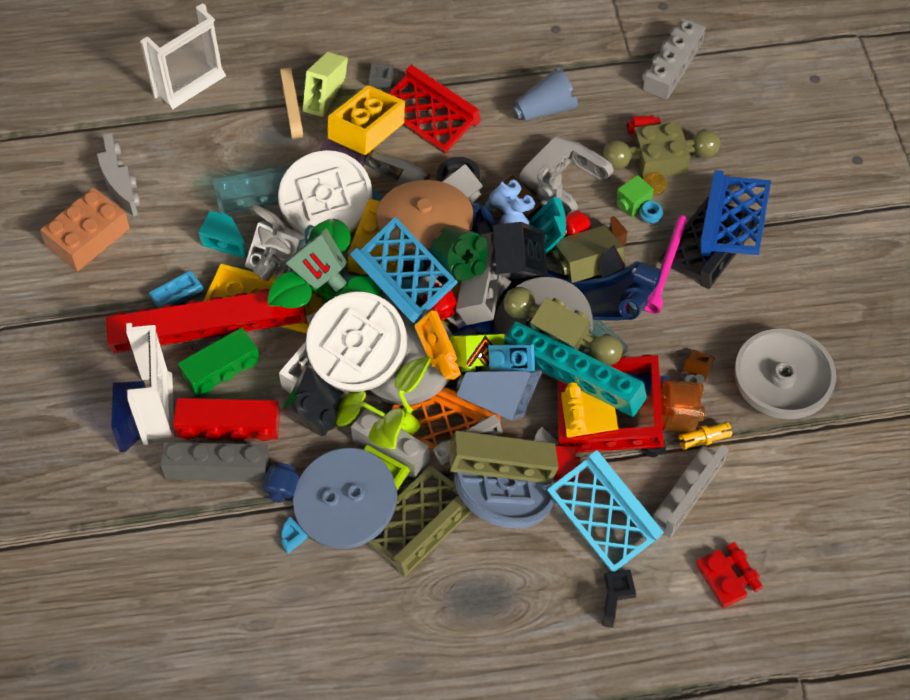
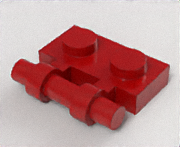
[696,542,763,608]

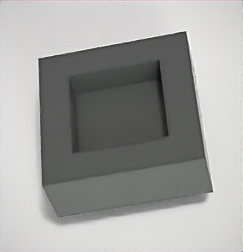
[369,63,394,88]

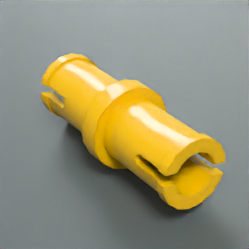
[679,421,732,450]

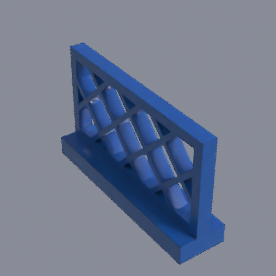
[701,170,771,256]

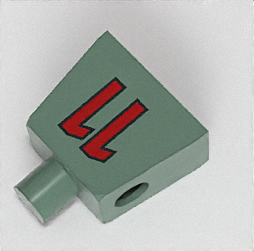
[286,229,347,292]

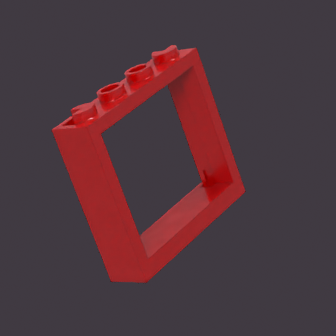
[558,354,664,453]

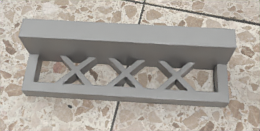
[652,445,729,538]

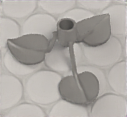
[250,204,292,281]

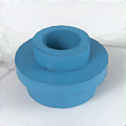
[639,201,663,223]

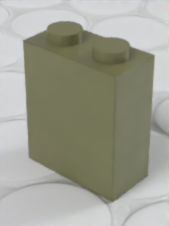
[551,225,625,283]

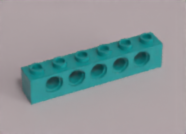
[504,321,647,417]

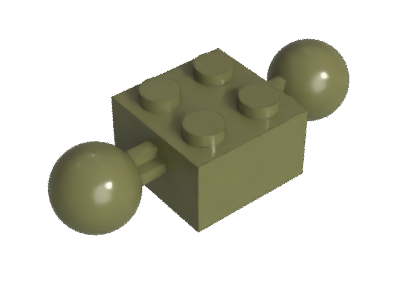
[602,122,721,180]
[504,287,623,366]

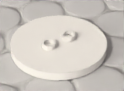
[278,151,373,236]
[306,292,407,392]

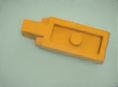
[414,311,461,380]

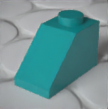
[199,211,247,258]

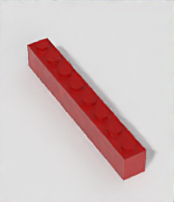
[105,289,307,353]

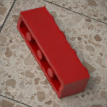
[173,398,281,441]

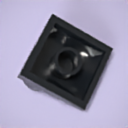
[282,366,345,436]

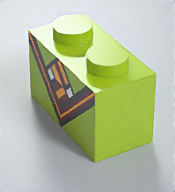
[449,334,505,372]

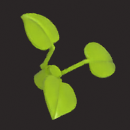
[335,357,432,449]

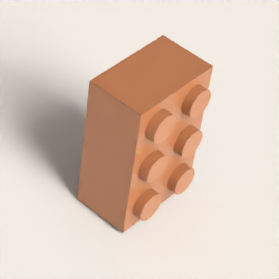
[40,187,130,272]

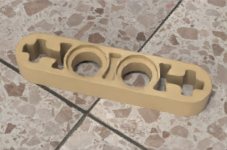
[280,67,303,139]

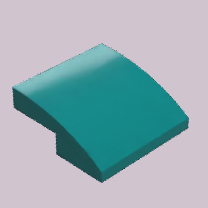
[529,197,566,253]

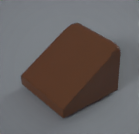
[609,216,628,247]
[682,349,715,382]

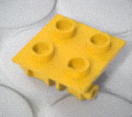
[561,383,618,438]

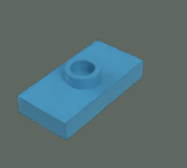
[149,270,204,309]

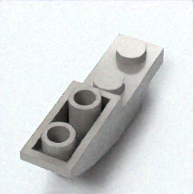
[97,133,141,217]

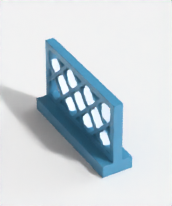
[350,216,458,324]

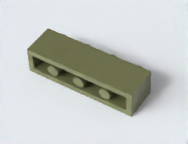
[448,431,558,484]

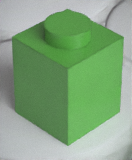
[616,175,654,217]

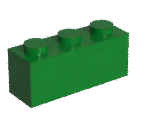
[178,328,260,397]

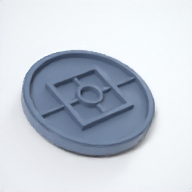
[293,448,397,549]
[454,472,557,529]

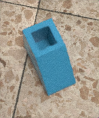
[488,344,535,371]

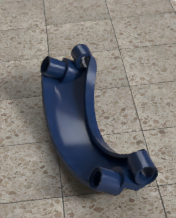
[470,202,662,321]

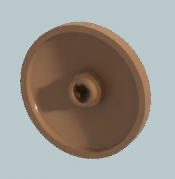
[376,180,473,255]

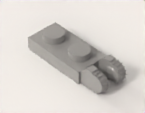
[537,164,563,208]

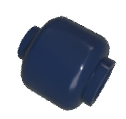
[262,462,299,503]

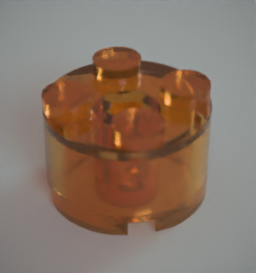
[661,380,705,432]

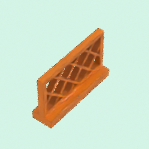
[391,387,501,451]

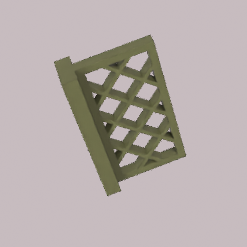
[366,466,472,577]

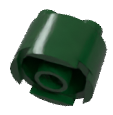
[430,225,487,281]

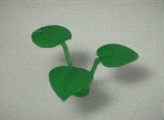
[268,218,381,308]

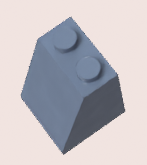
[457,368,543,421]

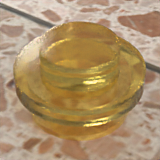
[645,173,667,195]

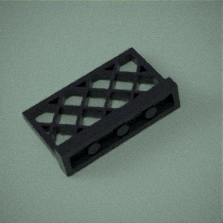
[660,197,757,289]

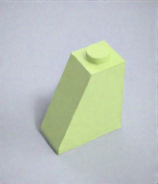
[303,52,348,117]

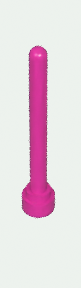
[644,215,687,314]

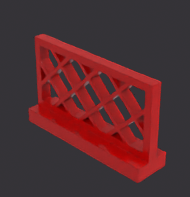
[388,64,481,154]

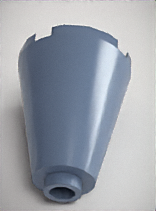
[513,67,578,121]

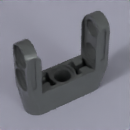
[365,149,430,201]

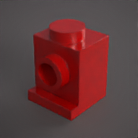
[553,444,580,486]

